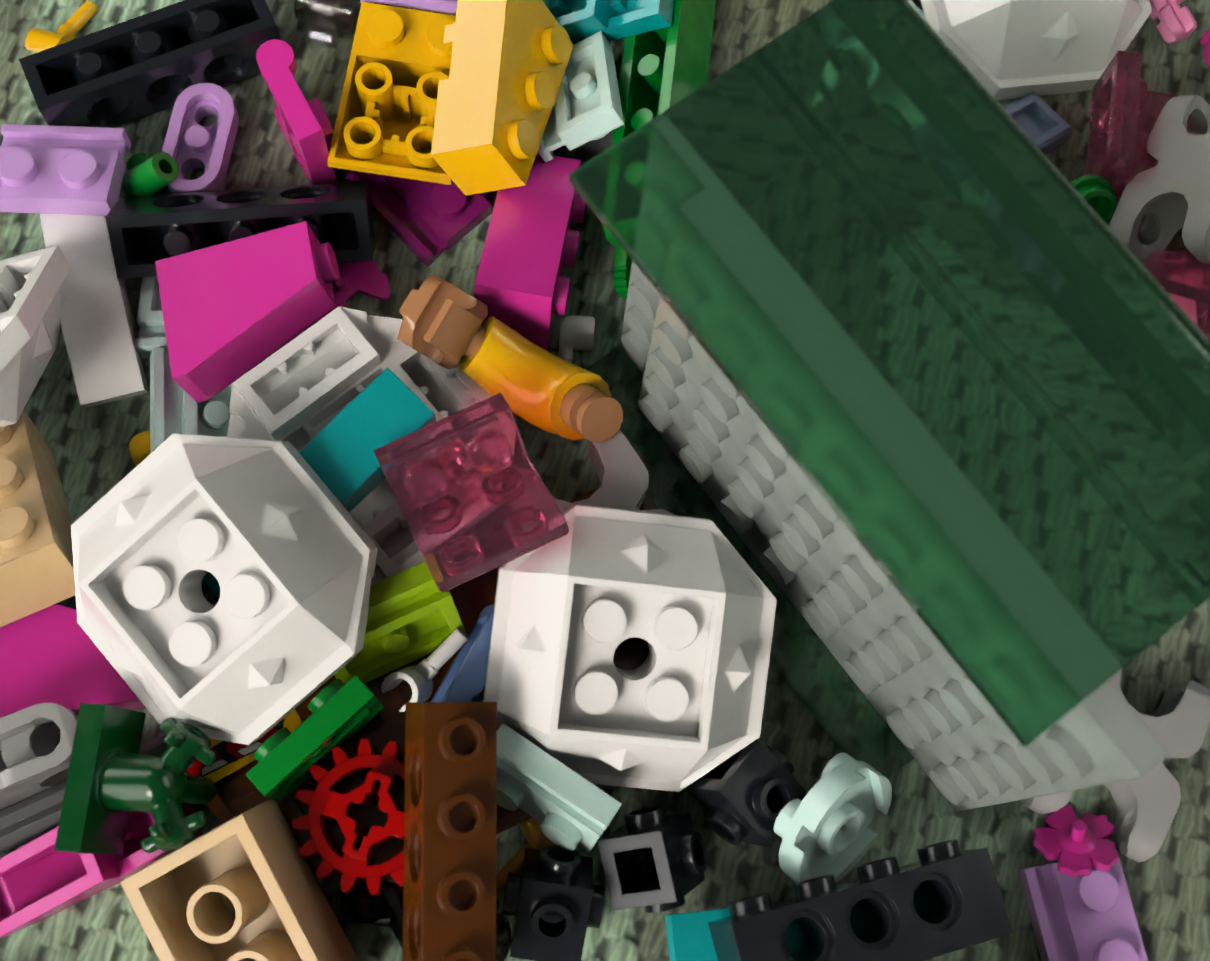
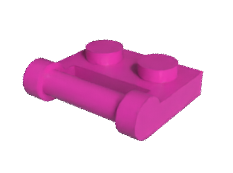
[256,39,337,185]

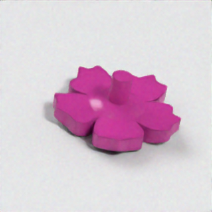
[1034,804,1119,877]

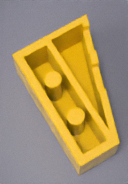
[431,0,574,196]

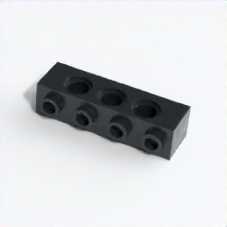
[19,0,281,128]
[106,181,375,279]
[708,839,1013,961]

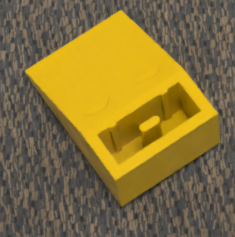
[327,2,456,185]

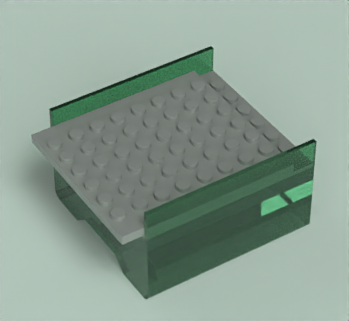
[569,0,1210,812]

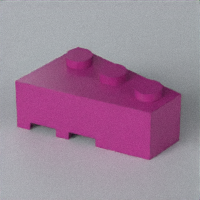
[474,153,589,352]

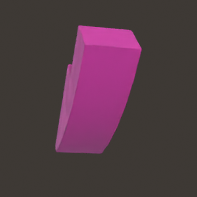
[0,802,203,939]

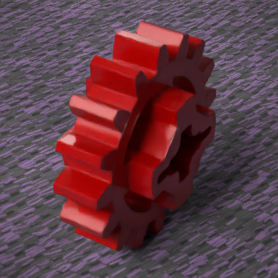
[292,738,405,895]

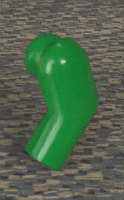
[121,152,179,196]

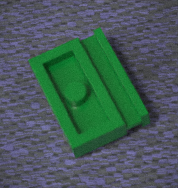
[245,675,385,802]

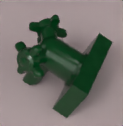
[54,703,217,855]

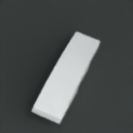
[40,213,149,408]

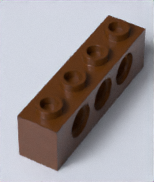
[403,702,497,961]

